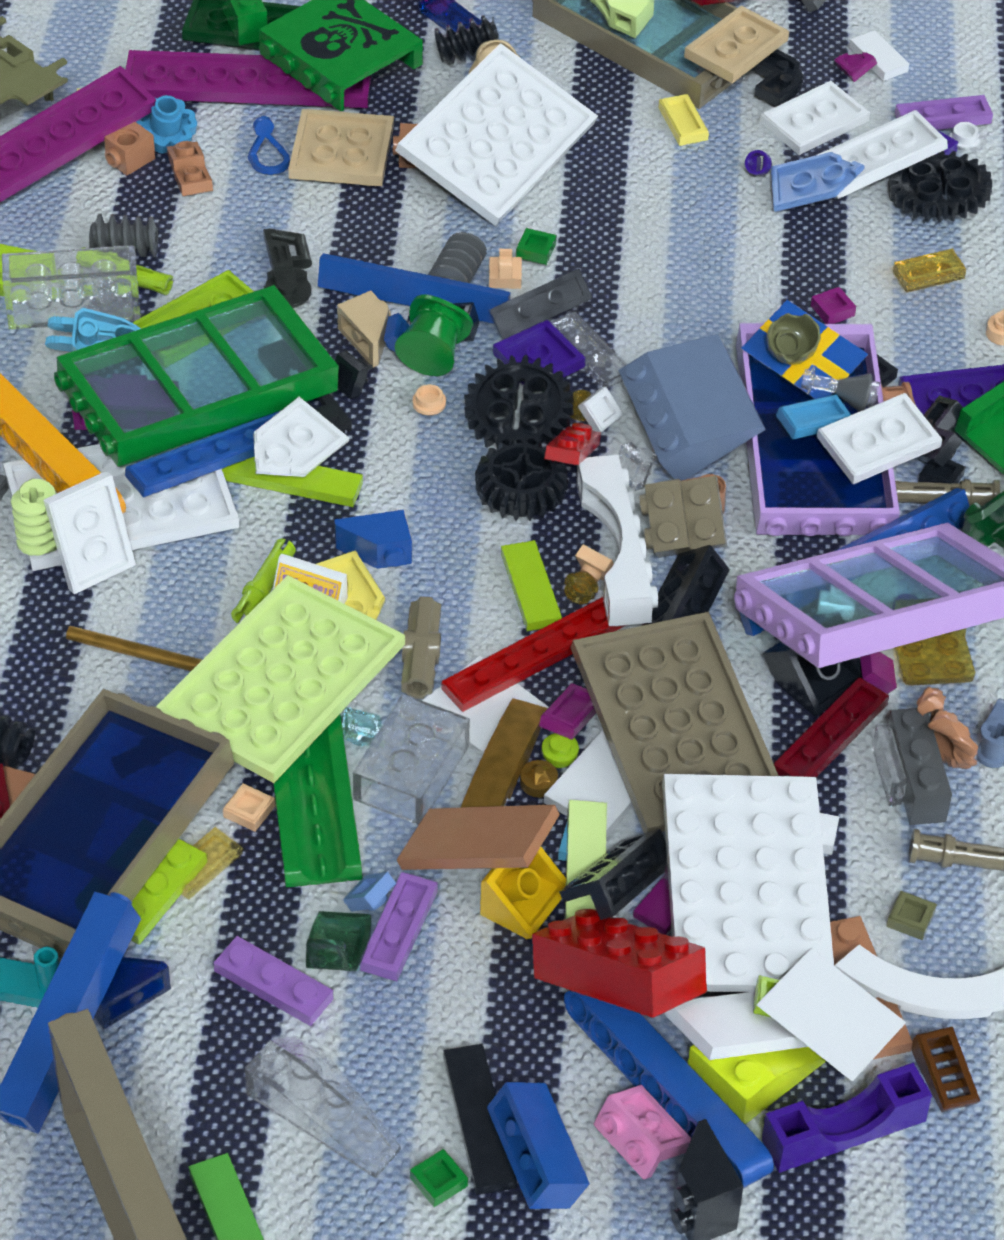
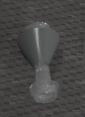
[801,367,880,412]

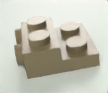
[639,476,727,558]

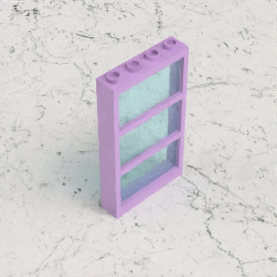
[734,523,1004,668]

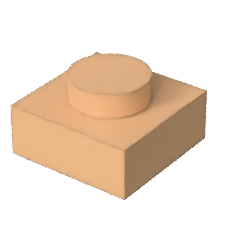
[575,544,614,582]

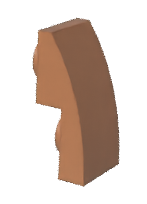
[167,141,213,196]

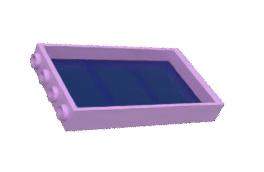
[736,323,900,536]

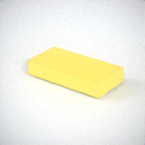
[658,94,709,146]

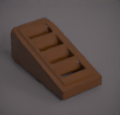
[911,1026,980,1113]

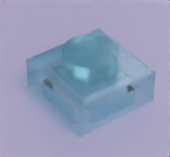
[341,707,383,748]

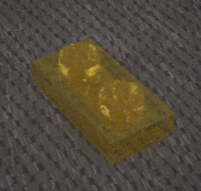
[893,248,966,293]

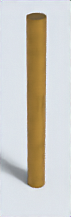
[66,626,203,671]

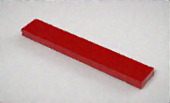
[441,596,627,712]

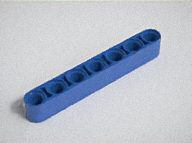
[564,990,774,1189]

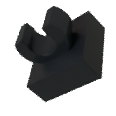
[335,351,372,399]

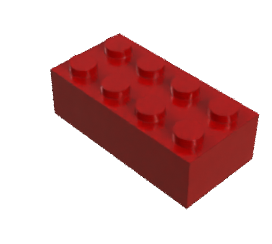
[532,909,707,1018]

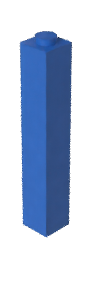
[0,892,141,1134]

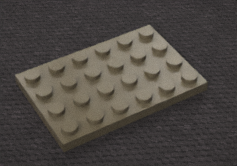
[571,612,778,833]

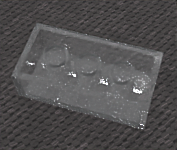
[2,245,141,330]

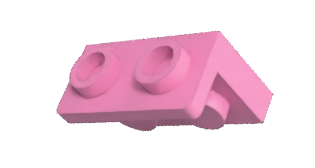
[594,1085,691,1180]

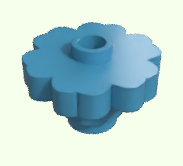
[136,95,197,154]

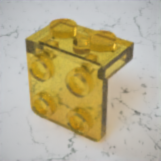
[894,603,975,685]

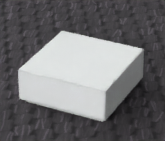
[578,387,623,432]

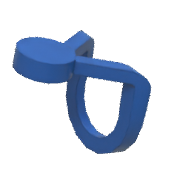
[248,116,290,175]

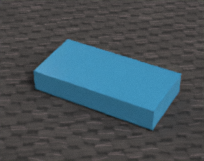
[776,394,851,439]

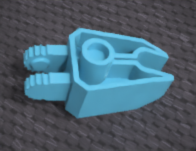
[45,308,141,352]

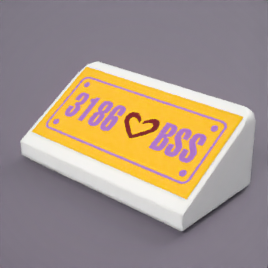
[273,554,348,604]

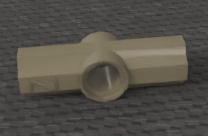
[401,597,441,699]

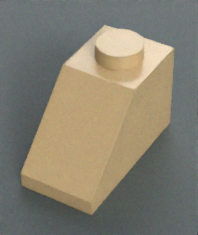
[337,290,391,367]

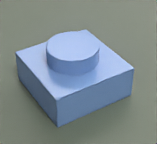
[343,872,396,912]

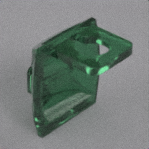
[306,911,371,971]

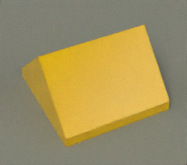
[480,847,566,939]

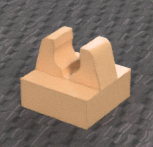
[489,248,522,289]

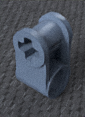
[976,698,1004,768]

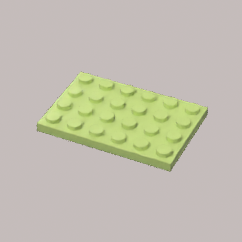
[156,575,405,783]

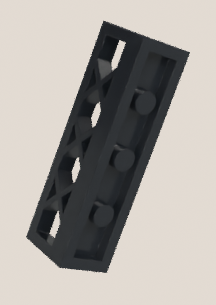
[641,545,730,626]
[559,828,668,920]

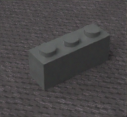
[885,708,952,825]

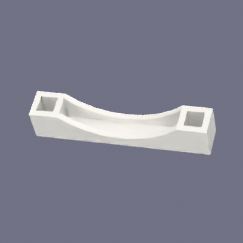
[577,455,658,626]

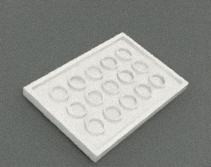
[395,43,598,226]
[3,435,239,571]
[662,774,834,992]

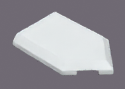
[253,397,350,477]

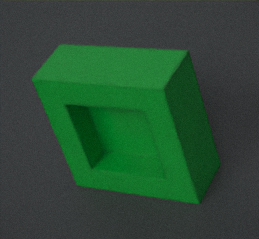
[516,228,557,265]
[410,1149,468,1208]

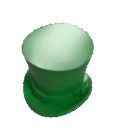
[395,294,473,376]

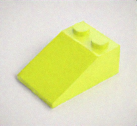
[688,1045,826,1124]

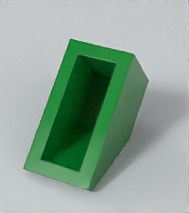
[222,0,267,46]

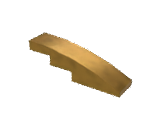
[460,698,547,808]

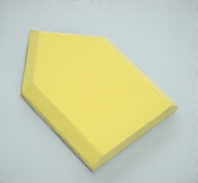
[316,550,385,620]

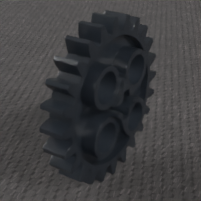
[889,151,992,222]
[464,355,574,448]

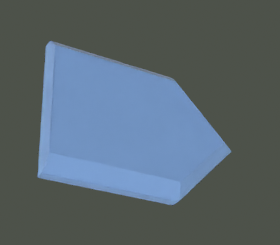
[771,152,865,212]

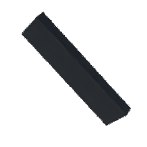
[443,1043,517,1195]

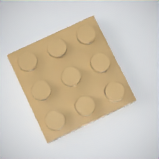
[288,109,394,186]

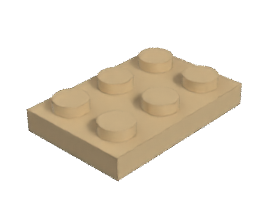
[684,6,789,83]

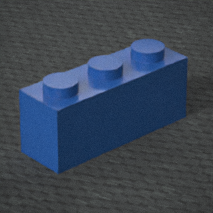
[487,1082,590,1209]

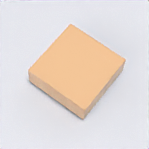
[223,783,275,832]

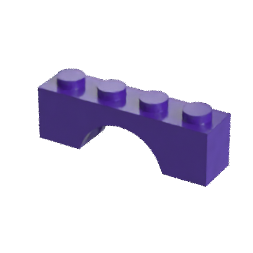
[761,1063,932,1173]

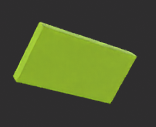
[132,270,254,370]

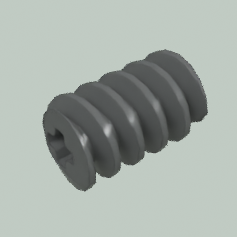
[89,213,158,258]
[428,232,487,283]

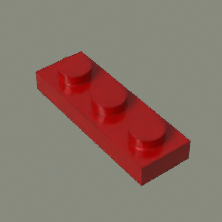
[545,423,601,465]

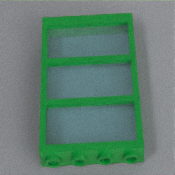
[54,285,339,467]

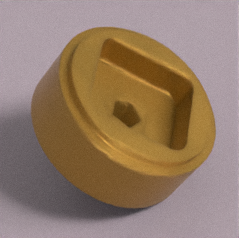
[520,760,558,798]

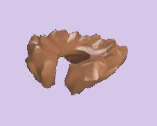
[917,686,978,769]

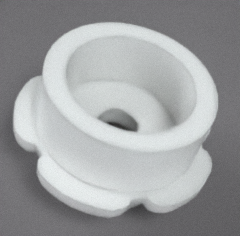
[949,122,980,150]

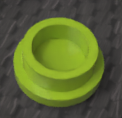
[542,733,579,768]

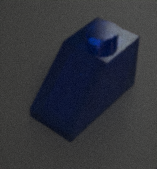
[95,957,171,1029]

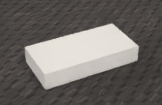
[849,30,909,81]

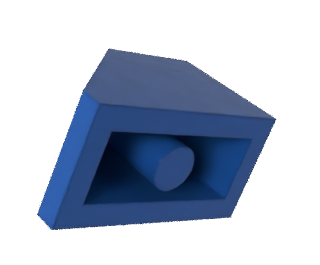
[334,510,412,569]

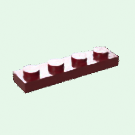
[774,677,889,778]

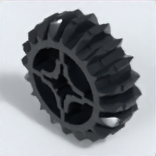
[475,439,568,521]

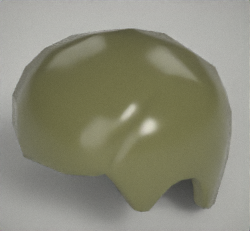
[766,313,821,365]

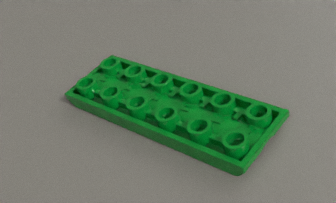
[273,714,362,888]

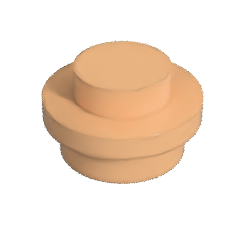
[413,384,446,415]

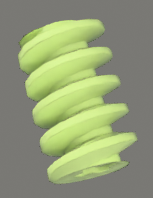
[11,478,57,556]

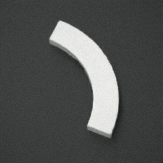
[835,945,1004,1019]

